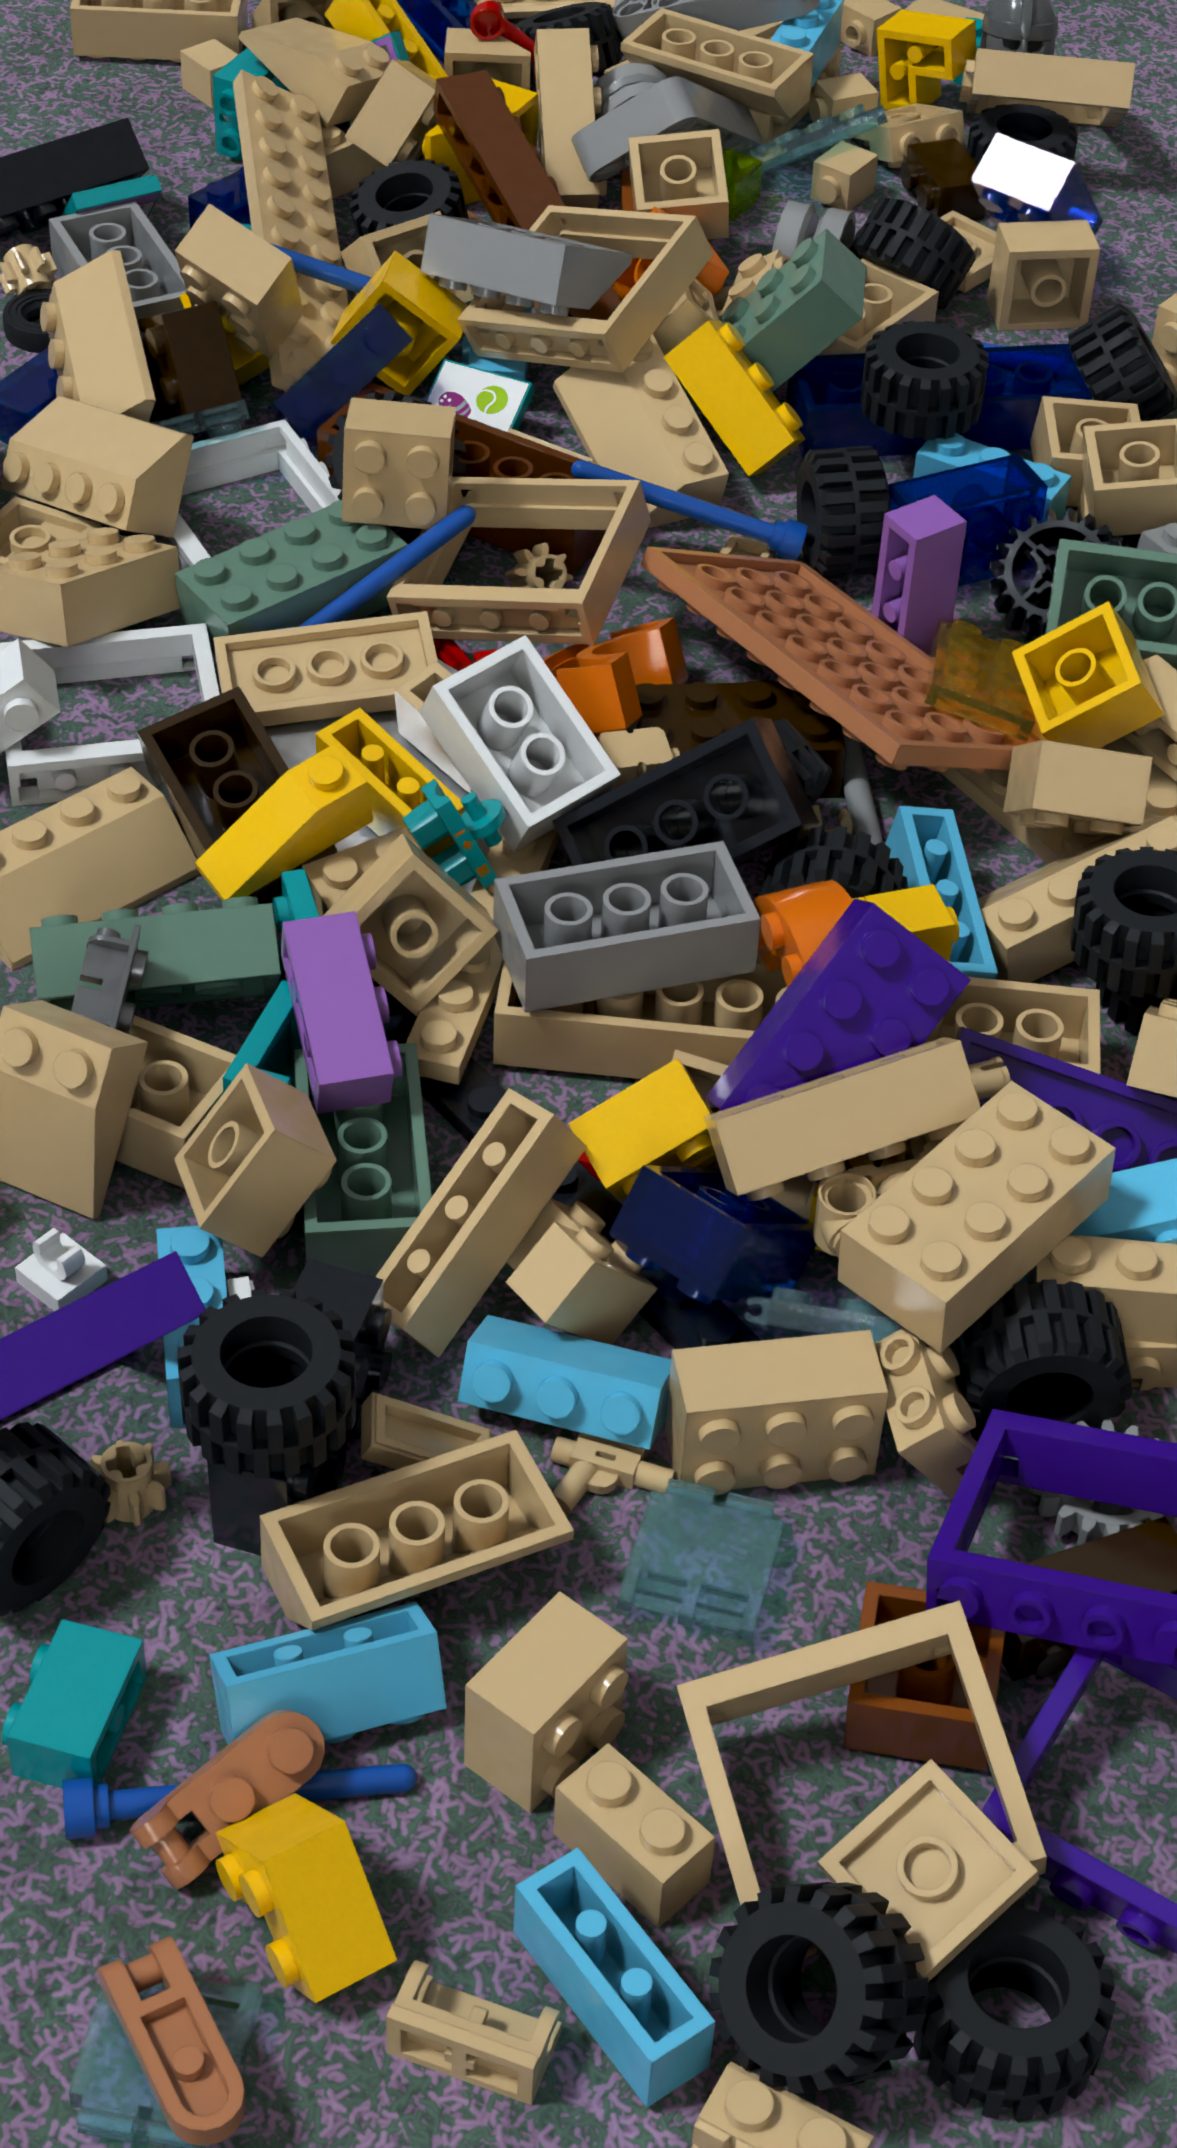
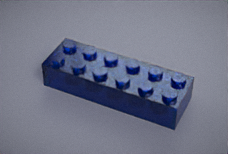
[786,344,1092,459]

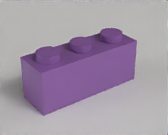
[872,495,967,655]
[281,911,402,1114]

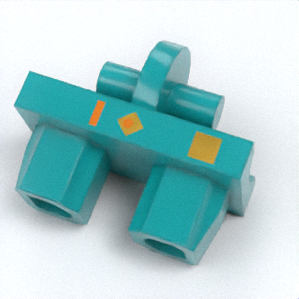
[402,779,507,889]

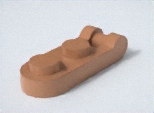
[129,1709,325,1890]
[97,1936,246,2146]

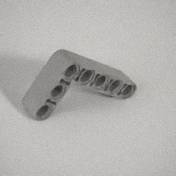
[612,0,820,41]
[571,76,765,183]

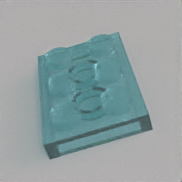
[737,104,888,181]

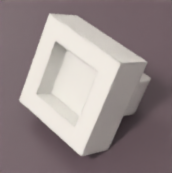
[15,1228,108,1311]

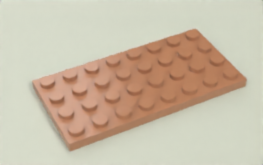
[641,546,1041,774]

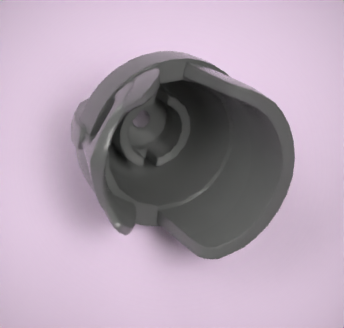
[979,0,1058,55]

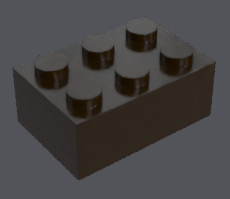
[137,301,242,419]

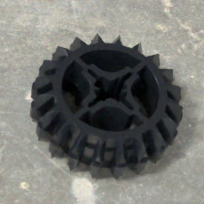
[989,508,1122,640]

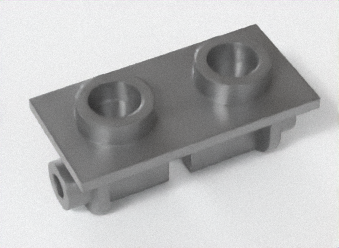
[71,925,149,1034]

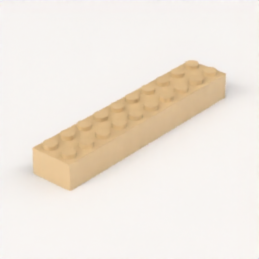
[493,956,1101,1079]

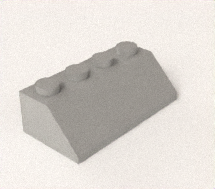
[420,214,633,316]

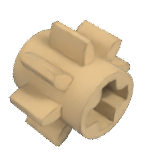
[0,244,58,296]
[505,543,573,589]
[90,1440,172,1526]

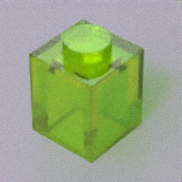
[722,148,763,221]

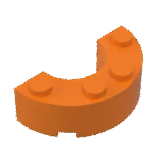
[543,617,689,740]
[753,880,853,987]

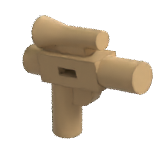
[550,1432,676,1516]

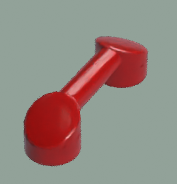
[470,1,536,82]

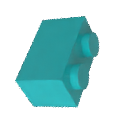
[2,1619,147,1789]

